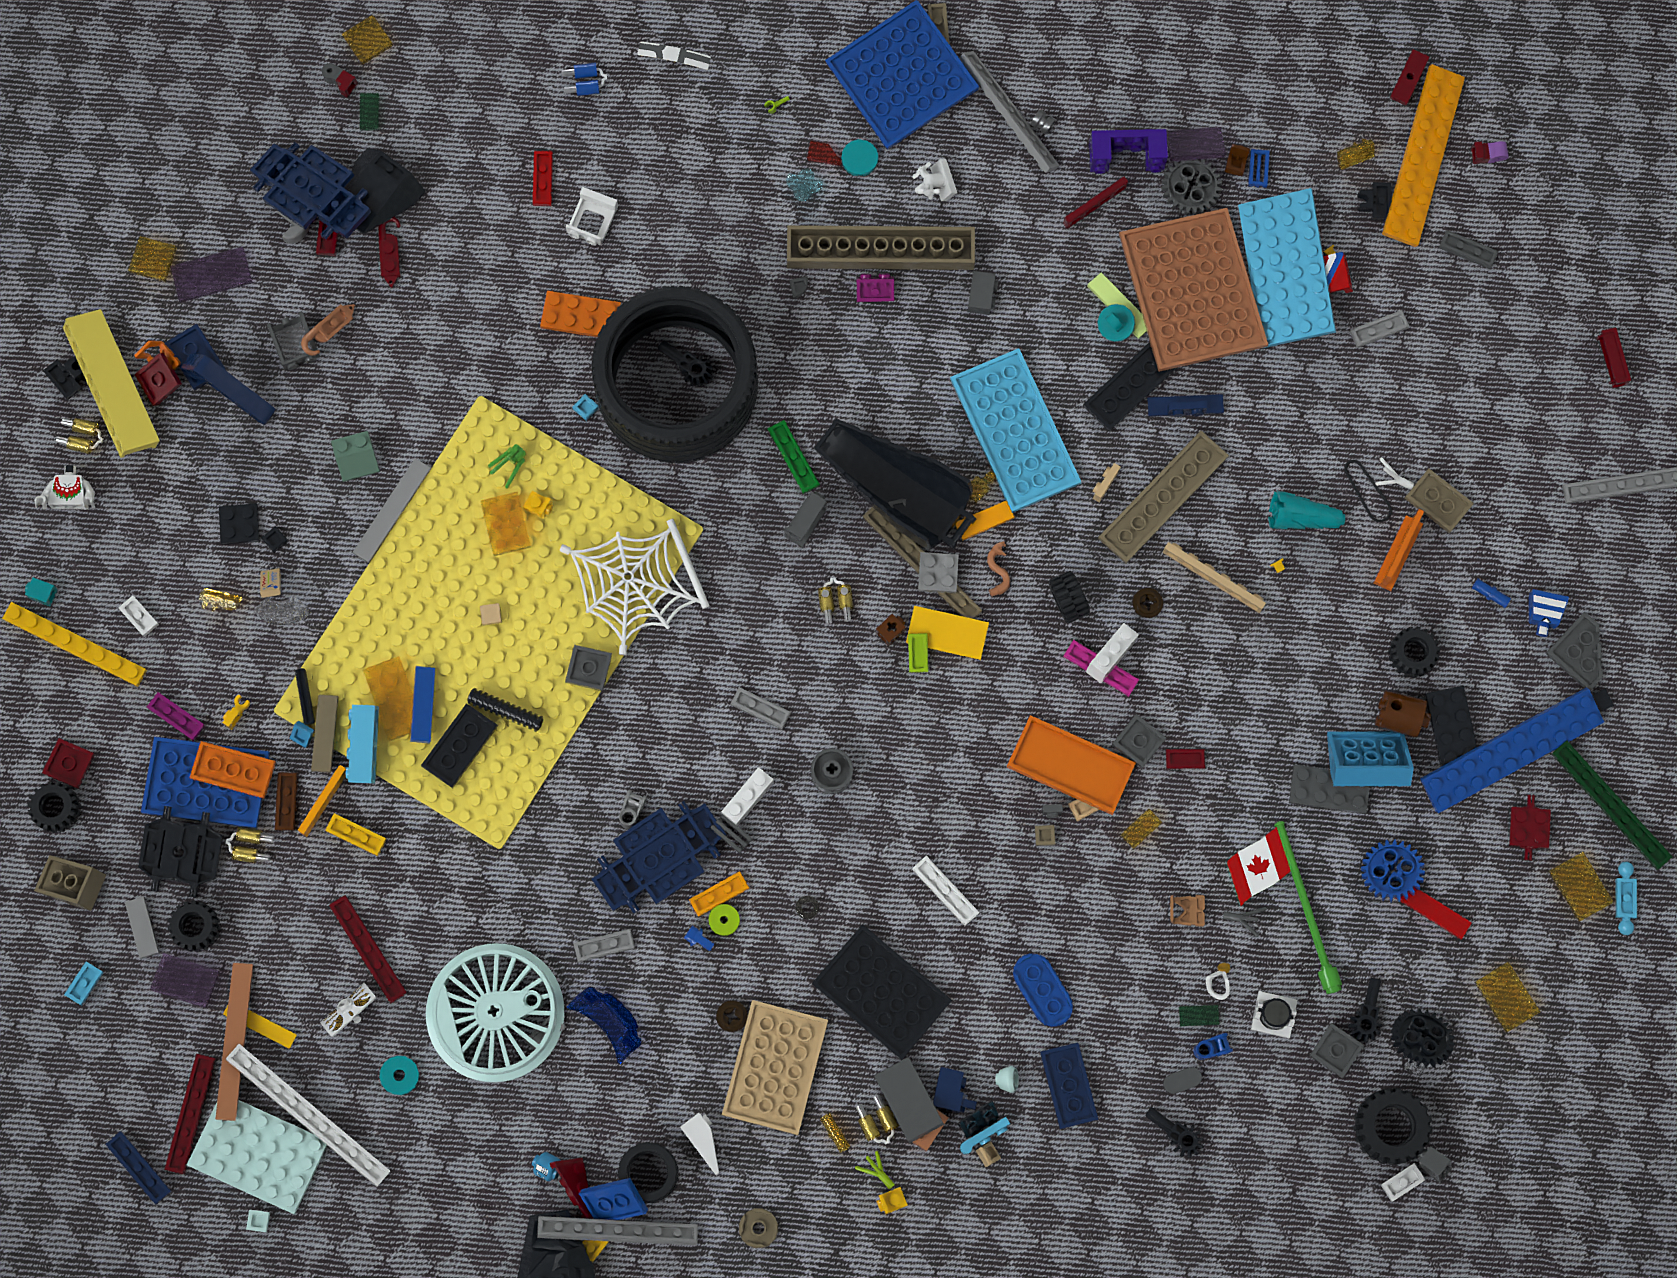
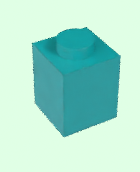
[25,577,58,606]

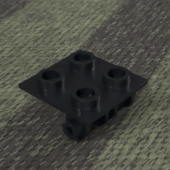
[958,1100,999,1139]

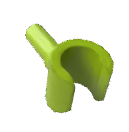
[764,96,790,114]

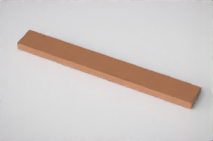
[215,963,253,1121]

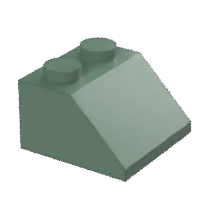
[331,431,380,482]

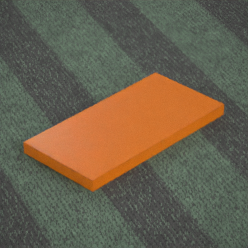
[1007,715,1136,815]

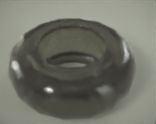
[795,895,819,919]

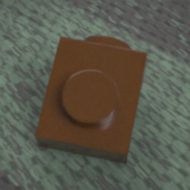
[1224,144,1250,177]

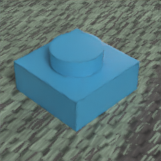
[289,721,315,748]

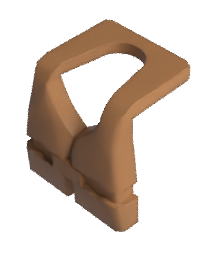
[1170,895,1205,927]

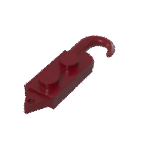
[378,217,401,289]

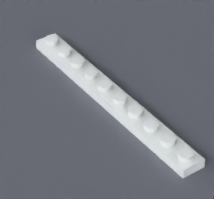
[226,1044,390,1187]

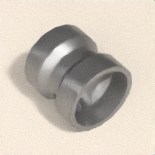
[1031,109,1056,135]

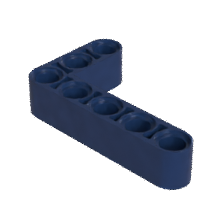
[180,353,276,425]

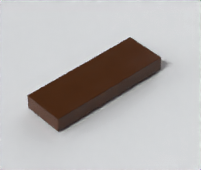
[275,772,298,831]

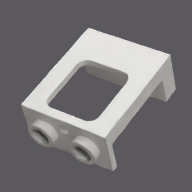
[566,187,618,246]

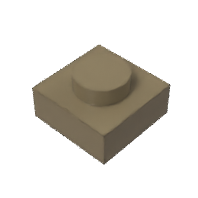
[1035,825,1055,846]

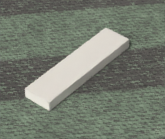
[912,856,979,926]

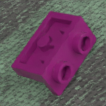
[856,273,894,302]

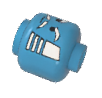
[532,1152,561,1182]

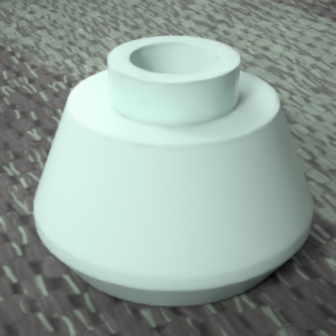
[995,1066,1019,1093]

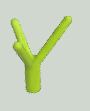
[855,1151,895,1189]

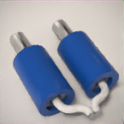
[562,62,607,96]

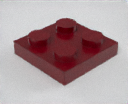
[134,353,182,406]
[42,738,95,789]

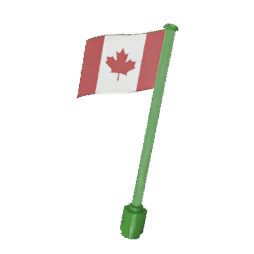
[1227,821,1342,995]

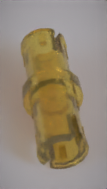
[820,1113,851,1153]

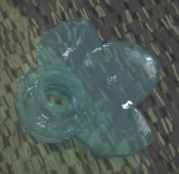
[786,168,823,201]

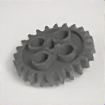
[1161,156,1222,215]

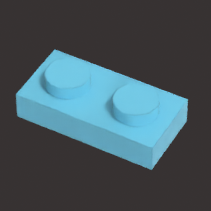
[64,961,104,1006]

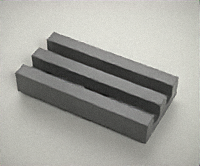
[710,814,752,854]

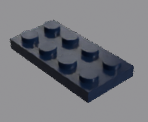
[1040,1043,1098,1129]

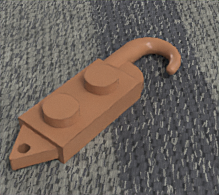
[301,304,355,356]

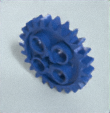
[1361,839,1425,903]

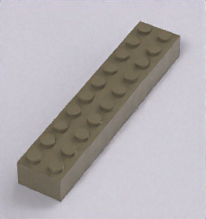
[787,225,975,270]

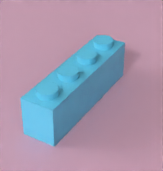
[346,705,379,784]

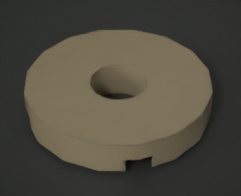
[739,1208,778,1248]

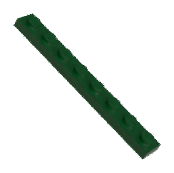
[1552,741,1672,870]

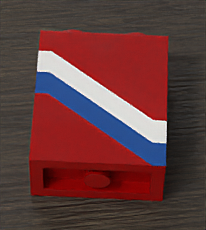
[1323,252,1353,293]

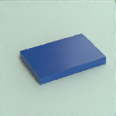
[579,1178,648,1220]

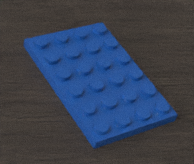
[141,737,270,829]

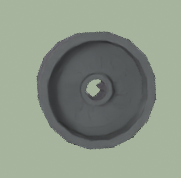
[811,748,853,795]

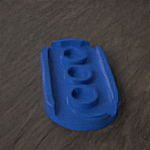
[1013,954,1073,1027]

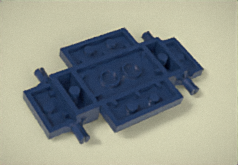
[250,142,371,239]
[592,801,727,914]

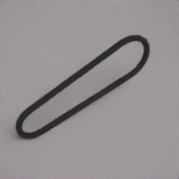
[1344,460,1392,522]

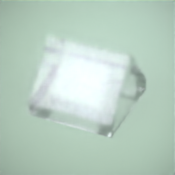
[1404,1058,1425,1077]

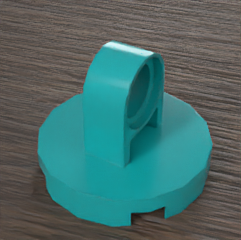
[1098,304,1135,342]

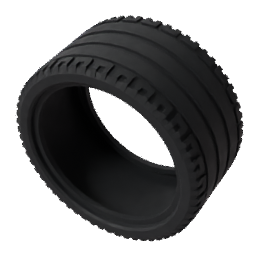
[592,285,758,464]

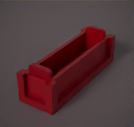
[1596,327,1631,389]

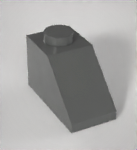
[1419,1146,1452,1184]

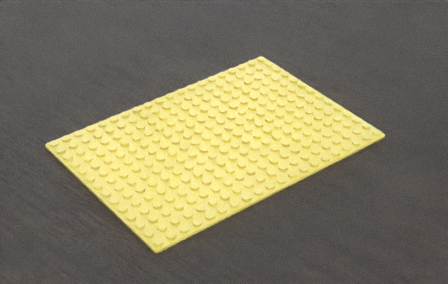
[274,396,703,849]

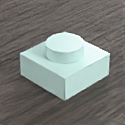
[246,1210,270,1233]

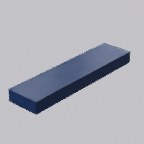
[410,666,435,744]

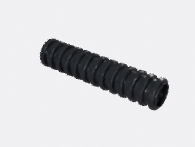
[467,688,543,732]

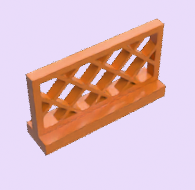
[1374,509,1424,591]

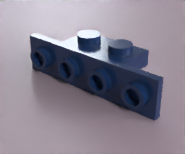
[1147,394,1224,417]

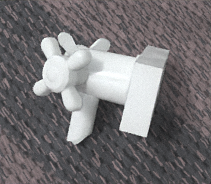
[912,159,957,201]

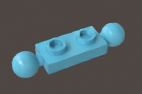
[1615,862,1637,935]

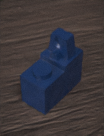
[933,1067,977,1113]

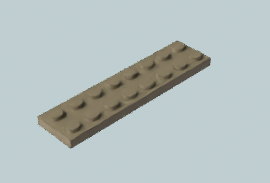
[1098,431,1229,564]

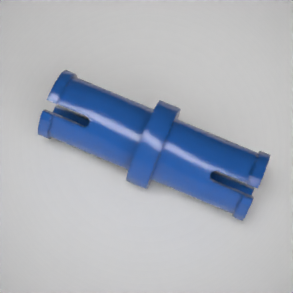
[1472,578,1511,608]

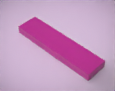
[1063,640,1139,697]

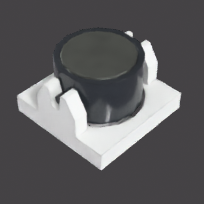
[1251,991,1297,1039]

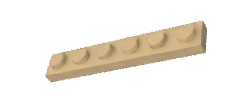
[1162,542,1266,613]

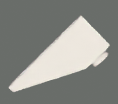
[680,1113,720,1176]

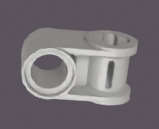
[619,790,647,829]

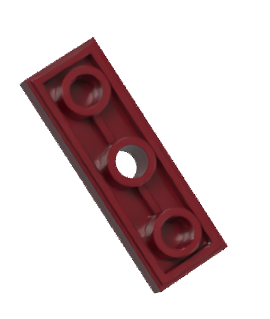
[1390,49,1430,106]

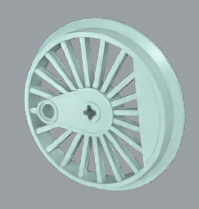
[426,943,565,1082]

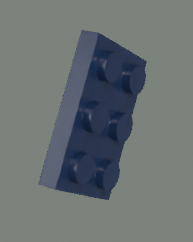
[165,324,227,391]

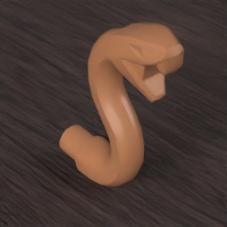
[987,541,1011,597]

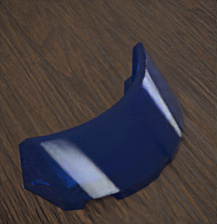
[567,986,642,1065]

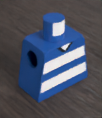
[1529,589,1569,637]

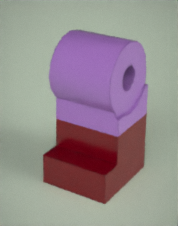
[1471,141,1509,164]

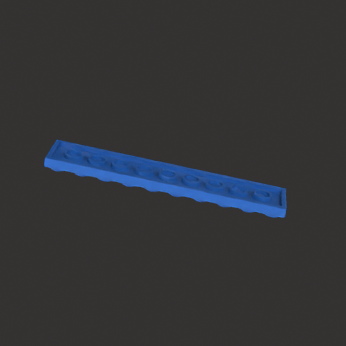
[1420,688,1604,813]

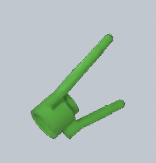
[488,444,526,488]

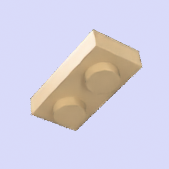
[1092,463,1121,503]

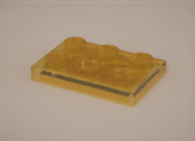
[481,492,531,556]
[1548,852,1614,922]
[1474,962,1540,1033]

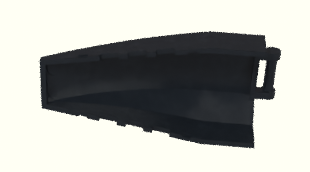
[814,418,977,550]

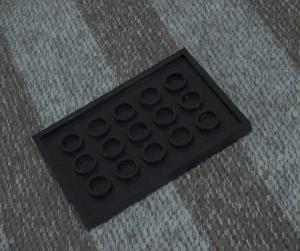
[812,924,952,1061]

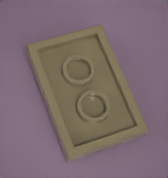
[1404,468,1474,534]

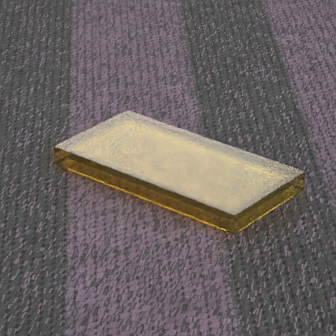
[363,656,413,741]

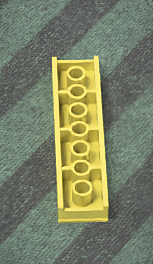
[63,309,160,458]

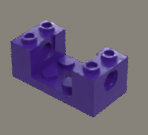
[1089,129,1168,174]

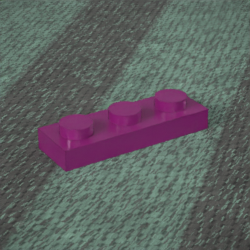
[146,692,205,741]

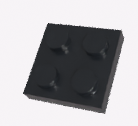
[219,503,260,545]

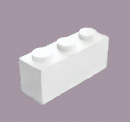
[1086,623,1139,683]
[721,767,774,826]

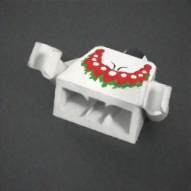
[34,465,95,510]

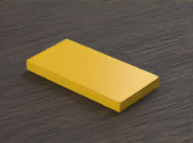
[906,606,989,660]

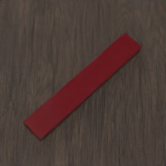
[329,895,407,1004]
[164,1053,216,1175]

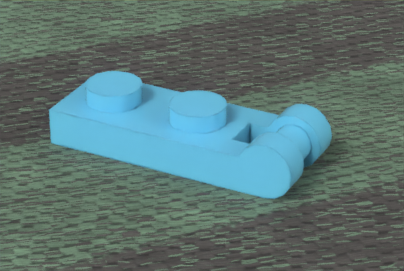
[960,1117,1010,1154]

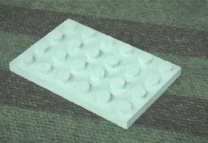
[187,1100,327,1214]

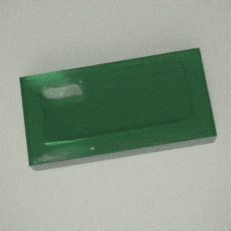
[360,93,379,131]
[1178,1005,1220,1027]

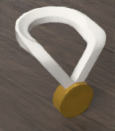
[1206,963,1230,1000]

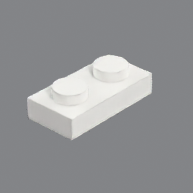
[119,596,159,637]
[1381,1163,1425,1202]

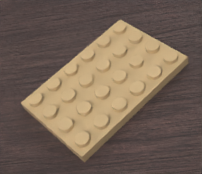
[722,1000,828,1135]

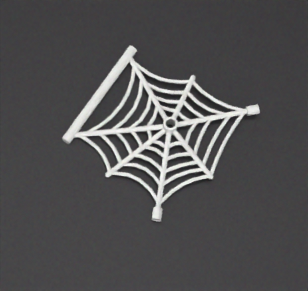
[560,519,709,655]

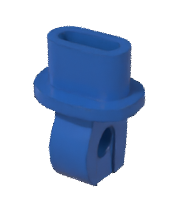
[684,925,714,951]

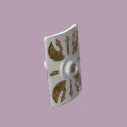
[320,983,376,1037]

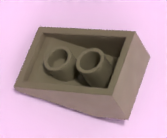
[34,855,106,911]

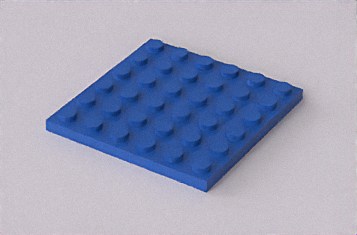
[825,0,979,150]

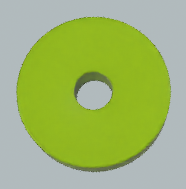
[708,904,740,936]

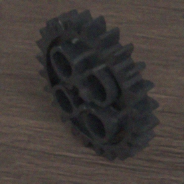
[1390,1008,1455,1068]

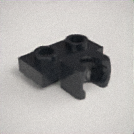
[1357,182,1392,221]
[43,357,84,401]

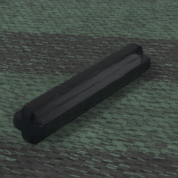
[295,668,315,725]

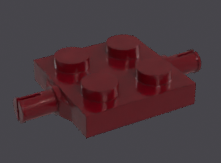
[1509,795,1551,861]

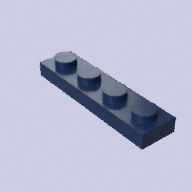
[105,1131,172,1205]

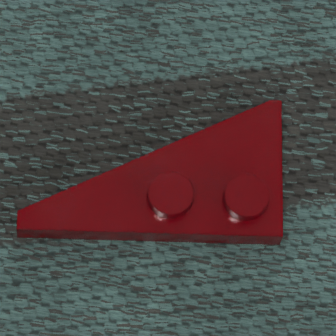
[550,1157,593,1219]

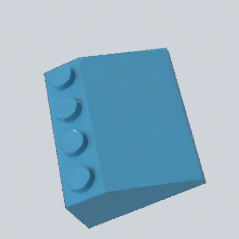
[1327,731,1414,787]

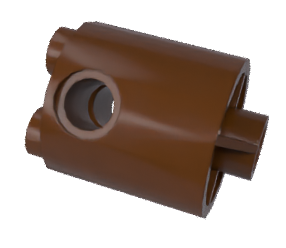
[1374,691,1431,738]

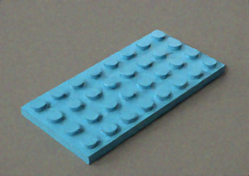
[1238,188,1336,348]
[950,348,1081,513]

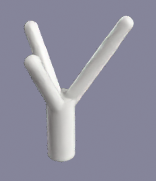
[1375,457,1414,490]

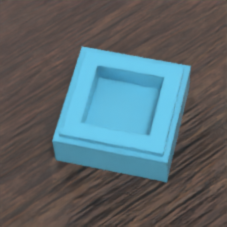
[572,394,599,421]

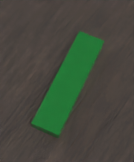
[768,420,820,494]

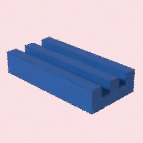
[1248,149,1270,188]

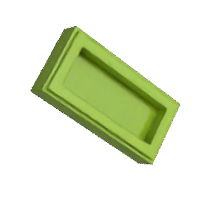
[908,633,929,672]

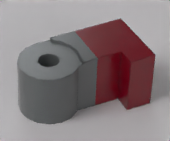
[321,63,358,98]

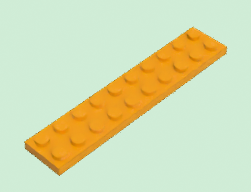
[1382,64,1465,247]

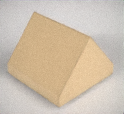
[976,1142,1001,1167]

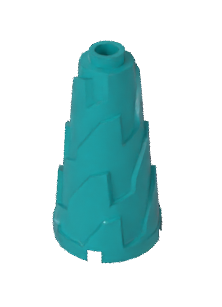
[1268,490,1345,530]

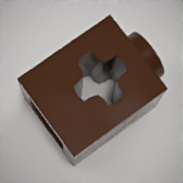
[875,614,905,646]

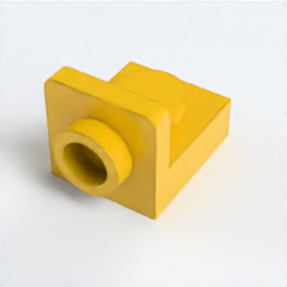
[523,491,553,519]
[876,1187,908,1215]

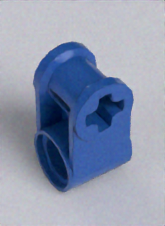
[1193,1033,1233,1060]

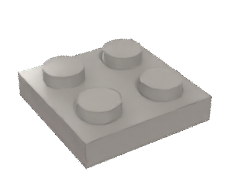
[918,552,959,593]

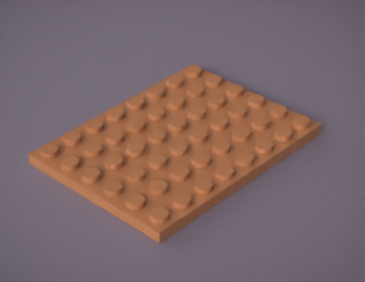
[1119,208,1268,372]

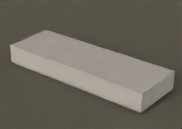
[1350,310,1410,348]
[731,687,791,730]
[125,897,160,959]
[573,929,635,963]

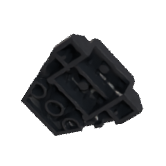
[517,1209,596,1278]

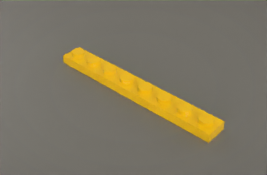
[2,602,147,687]

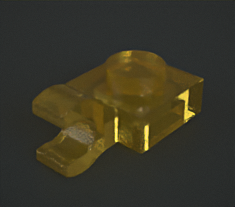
[971,471,996,503]

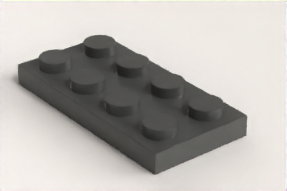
[1289,764,1370,815]

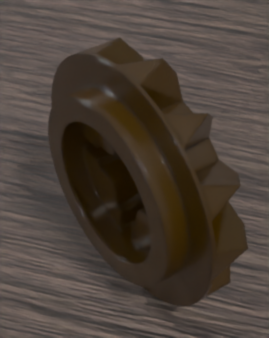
[1132,588,1163,619]
[716,1001,747,1032]

